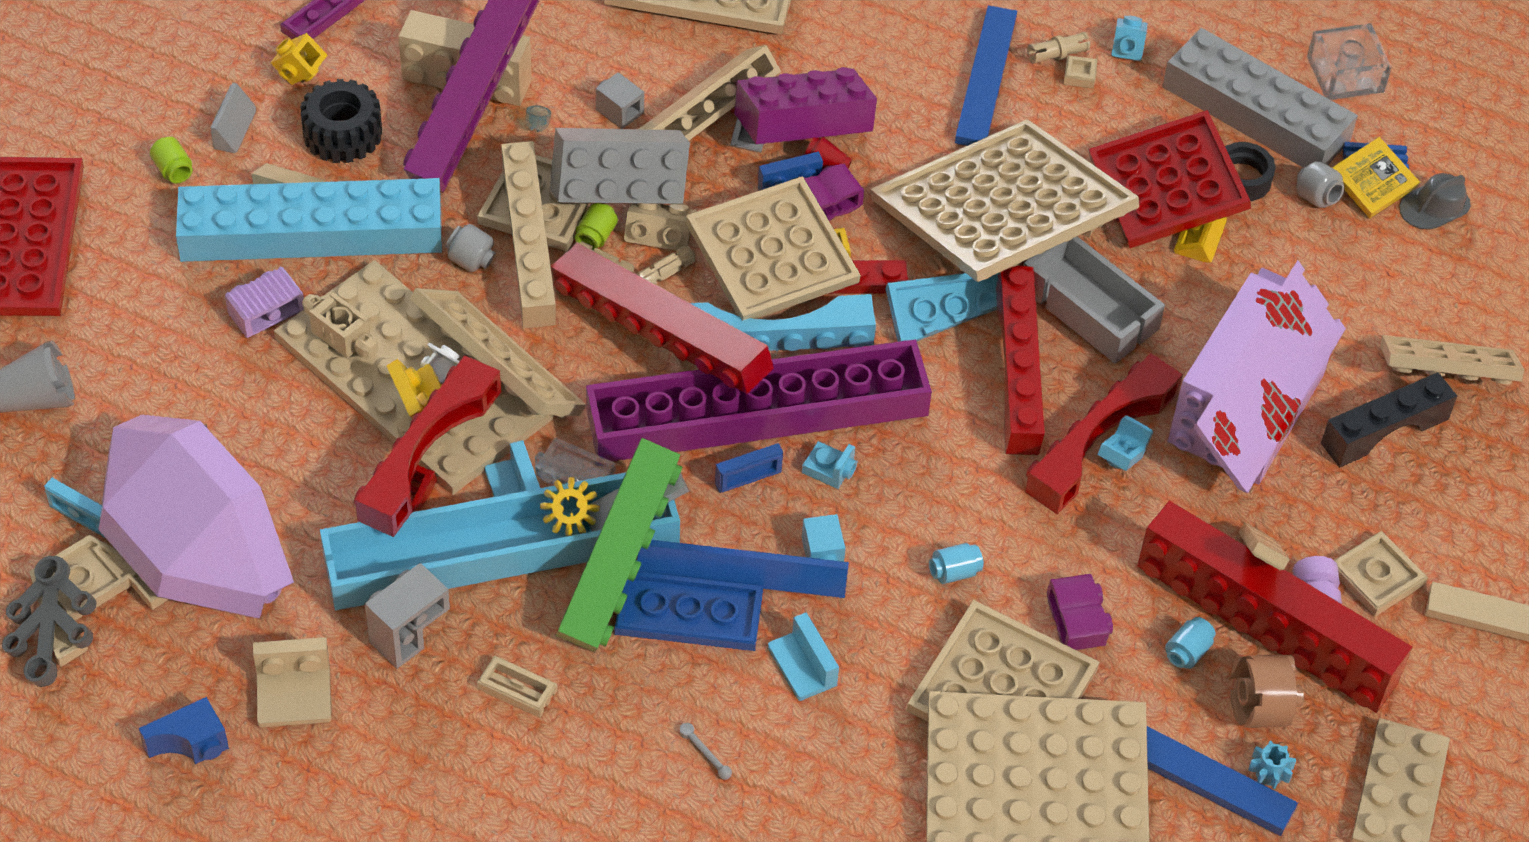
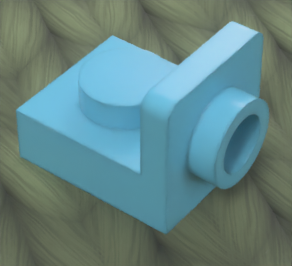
[802,441,858,489]

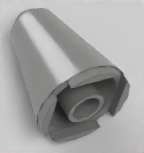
[0,341,75,413]

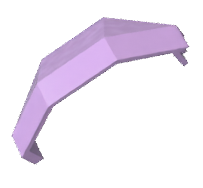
[98,415,294,619]

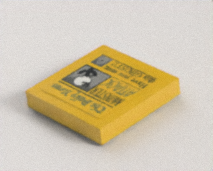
[1332,137,1420,219]

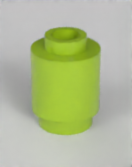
[149,137,193,184]
[575,203,618,250]

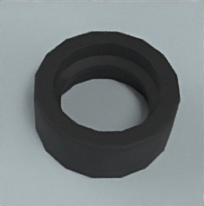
[1225,142,1276,201]

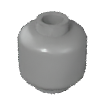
[1296,161,1344,208]
[445,224,496,272]

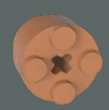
[1230,654,1304,728]

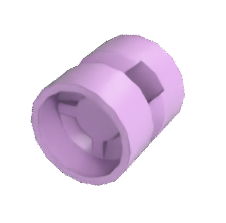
[1292,556,1342,604]

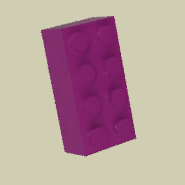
[734,67,877,144]

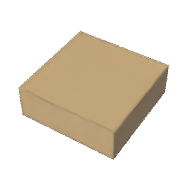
[1063,55,1098,89]

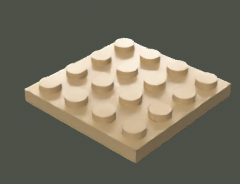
[685,176,861,321]
[906,600,1100,722]

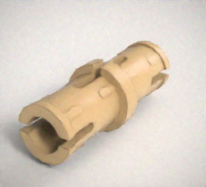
[1027,32,1090,64]

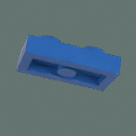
[758,152,823,191]

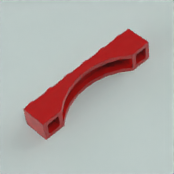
[996,266,1045,455]
[1025,353,1183,515]
[354,355,501,537]

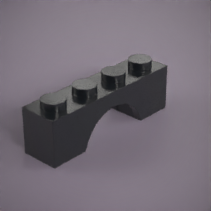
[1321,372,1457,468]

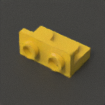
[386,358,442,419]

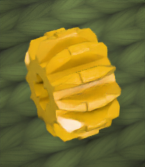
[540,477,600,536]

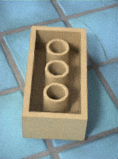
[399,10,532,106]

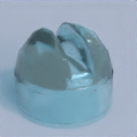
[525,105,551,132]

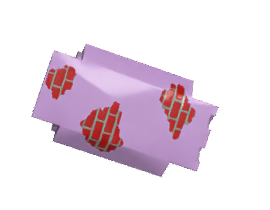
[1167,260,1346,493]

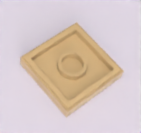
[1334,531,1428,617]

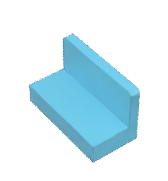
[485,440,540,497]
[768,612,839,701]

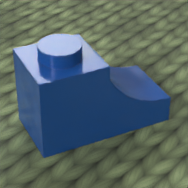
[139,697,229,764]

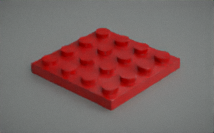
[1088,110,1251,249]

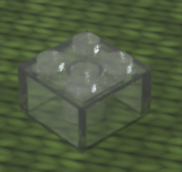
[1307,23,1392,100]

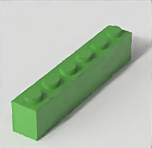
[555,438,683,653]

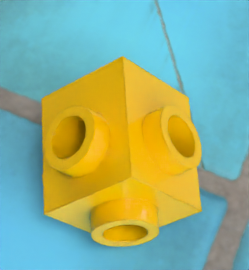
[271,33,328,85]

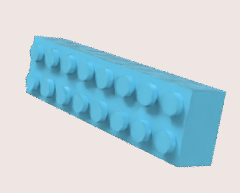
[176,178,442,262]

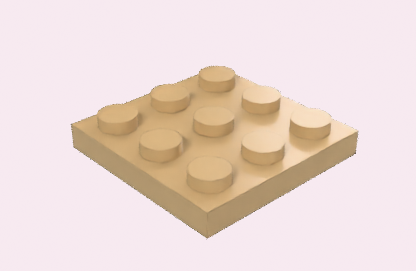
[477,155,593,252]

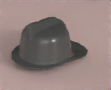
[1400,173,1471,229]

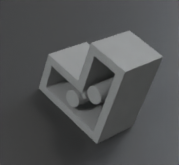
[365,563,450,669]

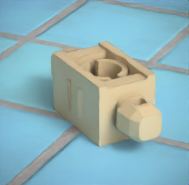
[302,292,378,358]

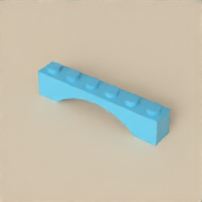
[690,294,876,351]

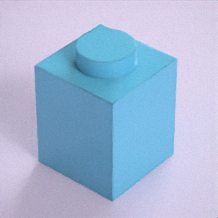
[802,514,846,562]

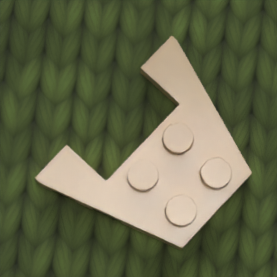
[29,535,169,667]

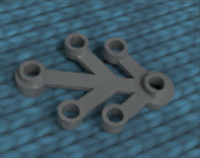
[2,556,97,687]

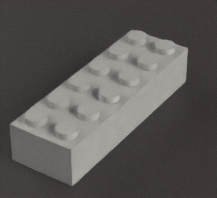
[1162,28,1358,168]

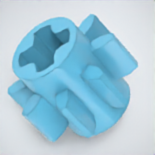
[1248,741,1296,789]

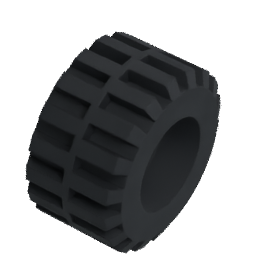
[300,79,382,163]

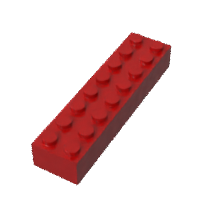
[1137,500,1413,713]

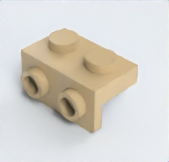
[624,203,697,250]

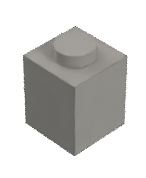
[596,72,644,129]

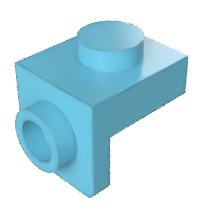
[1112,16,1148,61]
[1097,416,1153,471]

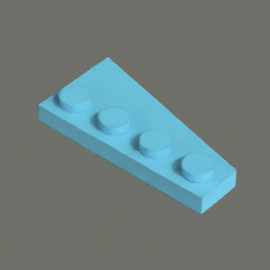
[885,273,999,342]

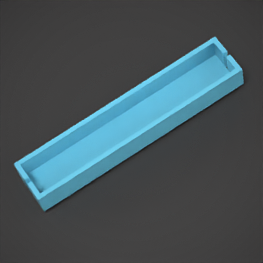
[320,472,680,611]

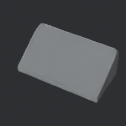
[210,83,256,153]

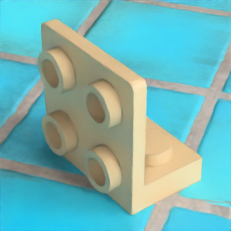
[253,637,332,727]

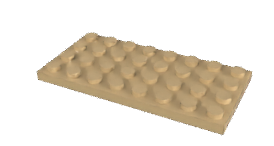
[274,260,553,495]

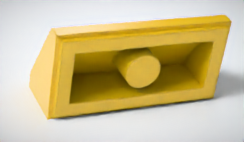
[1174,217,1227,263]

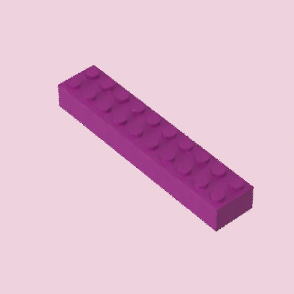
[586,339,932,463]

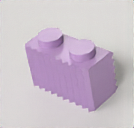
[225,267,304,338]

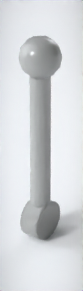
[680,723,732,780]

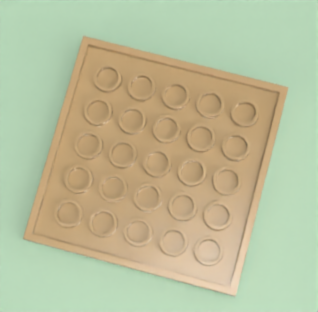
[870,119,1139,282]
[926,691,1149,842]

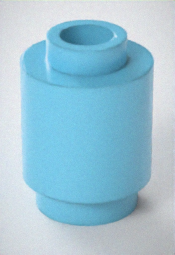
[929,543,983,584]
[1165,617,1216,669]

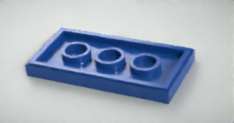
[615,571,764,651]

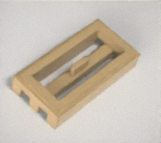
[477,655,558,718]

